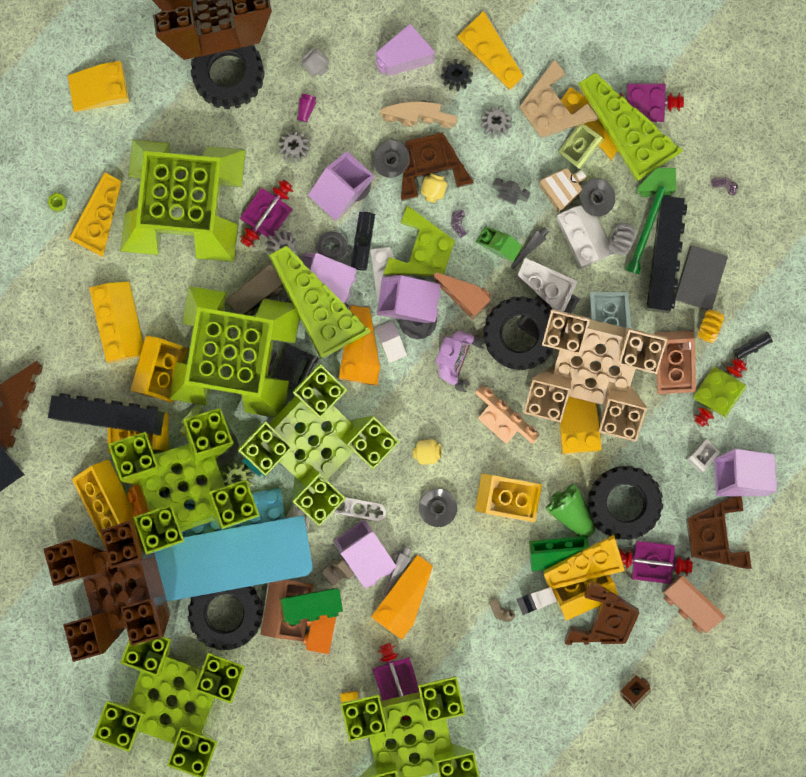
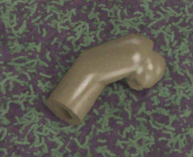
[489,598,515,622]

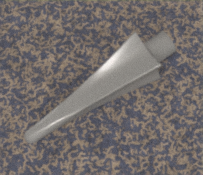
[384,546,412,596]

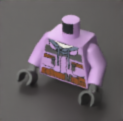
[436,331,484,392]

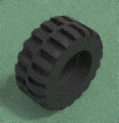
[190,45,264,110]
[483,296,554,370]
[587,465,664,540]
[187,586,263,650]

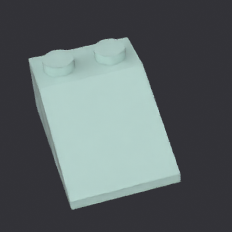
[590,292,631,346]

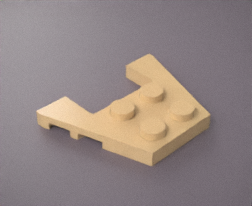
[519,60,598,138]

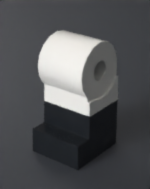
[516,587,557,615]

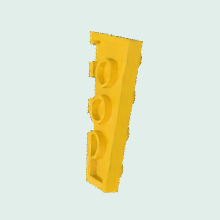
[457,11,524,90]
[561,87,618,160]
[69,172,122,257]
[544,535,625,590]

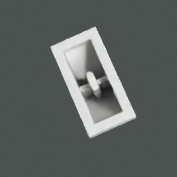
[375,321,407,363]
[686,439,720,473]

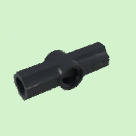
[351,212,376,271]

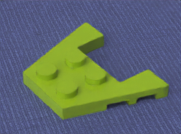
[383,206,455,277]

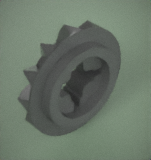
[317,231,347,261]

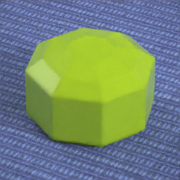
[48,193,67,212]

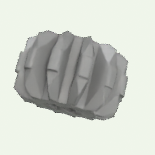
[480,106,512,138]
[278,130,310,163]
[608,222,636,255]
[265,229,298,254]

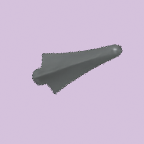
[511,227,550,269]

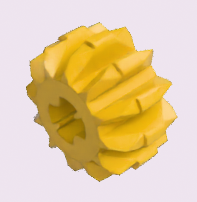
[697,309,724,343]

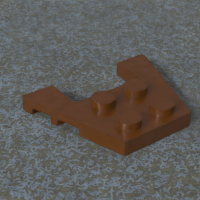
[401,132,474,201]
[686,496,752,569]
[564,580,639,645]

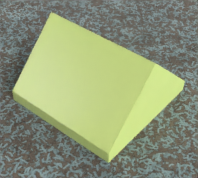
[558,124,604,169]

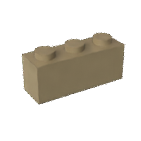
[225,265,284,316]

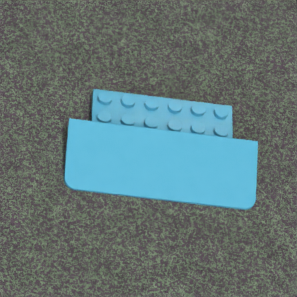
[154,488,313,601]

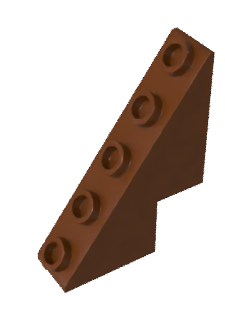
[0,361,43,449]

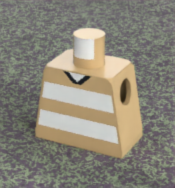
[538,168,587,213]

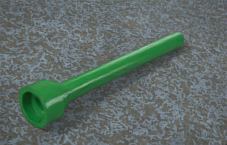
[624,186,666,275]

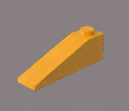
[339,305,380,386]
[371,555,433,639]

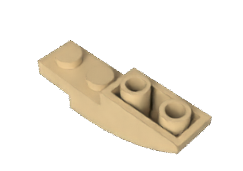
[380,102,458,129]

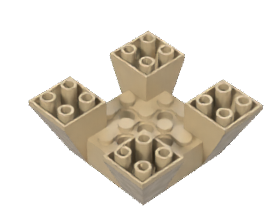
[524,309,668,442]

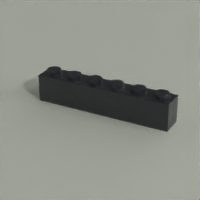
[646,196,687,313]
[48,393,165,436]

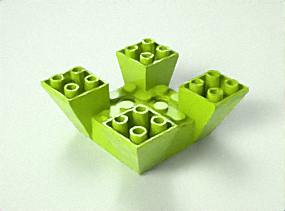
[120,139,246,262]
[169,286,300,418]
[237,363,400,527]
[108,408,260,555]
[92,637,245,777]
[340,676,480,777]

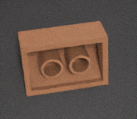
[662,576,726,633]
[260,580,314,642]

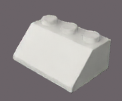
[556,205,614,270]

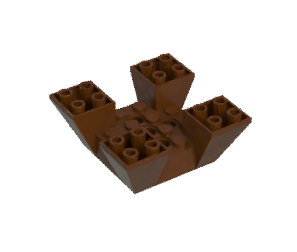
[152,0,272,60]
[43,520,170,662]

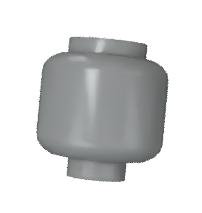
[301,48,329,77]

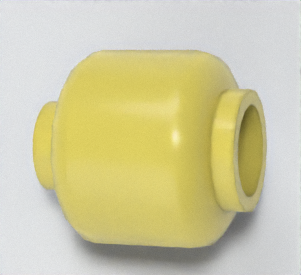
[420,173,448,203]
[413,439,442,465]

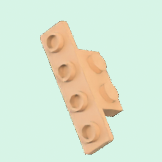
[475,385,540,444]

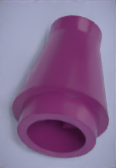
[297,93,317,122]

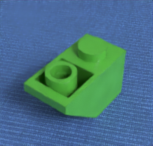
[636,168,676,197]
[476,226,522,262]

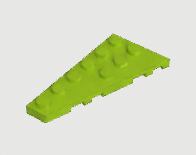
[578,72,684,181]
[269,246,371,358]

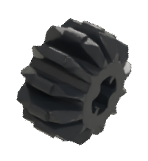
[441,59,473,92]

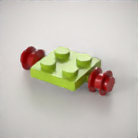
[693,358,748,427]

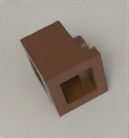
[620,675,651,710]

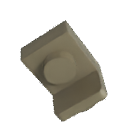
[321,559,354,586]

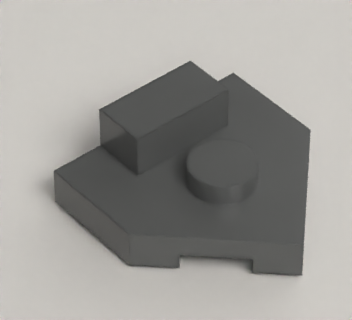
[492,178,530,205]

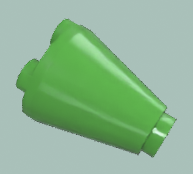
[545,483,596,538]

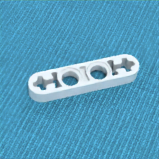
[333,497,386,521]

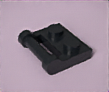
[272,344,319,390]

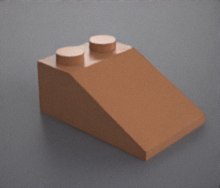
[433,272,491,320]
[654,330,696,394]

